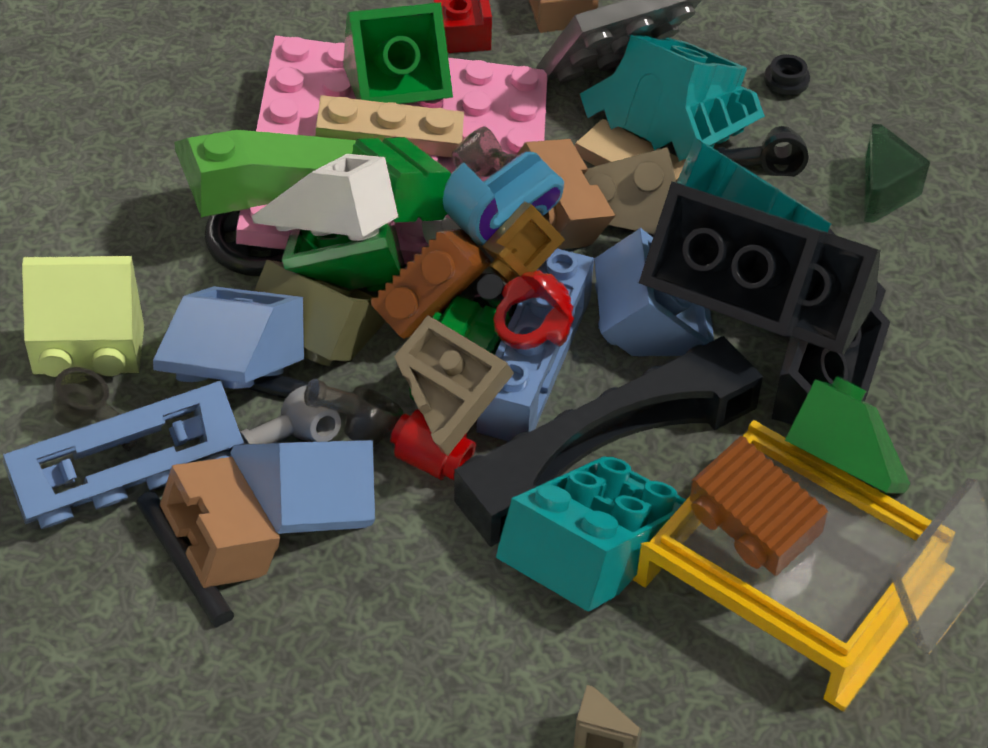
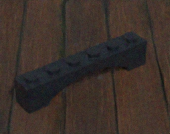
[454,335,763,547]

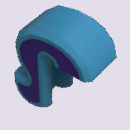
[443,152,564,245]

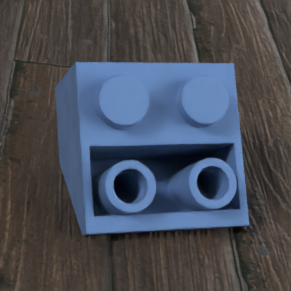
[153,286,304,389]

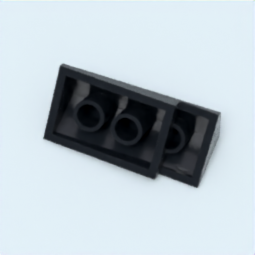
[639,181,881,354]
[771,228,890,425]

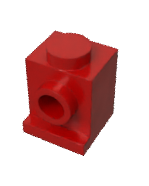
[434,0,492,53]

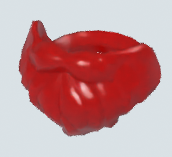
[494,270,574,350]

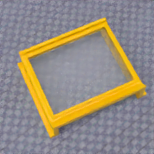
[633,420,950,712]

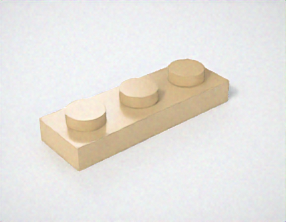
[315,95,464,158]

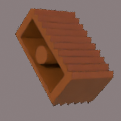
[371,229,491,339]
[690,436,828,576]

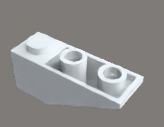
[252,154,398,241]

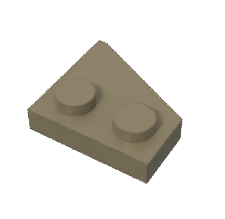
[584,147,676,235]

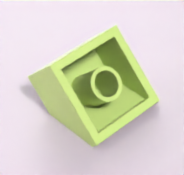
[22,256,144,377]

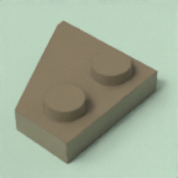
[394,315,514,456]

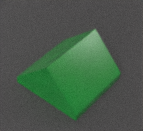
[343,2,453,104]

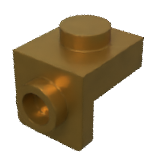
[482,201,565,283]

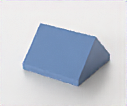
[230,440,375,534]

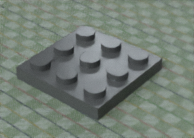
[536,0,702,83]

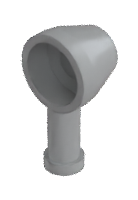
[240,385,341,445]

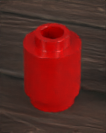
[390,409,476,480]

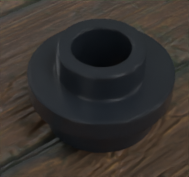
[764,54,810,95]

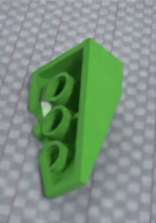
[175,130,356,217]

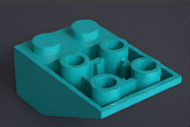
[495,456,686,612]

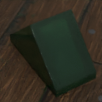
[864,123,931,223]

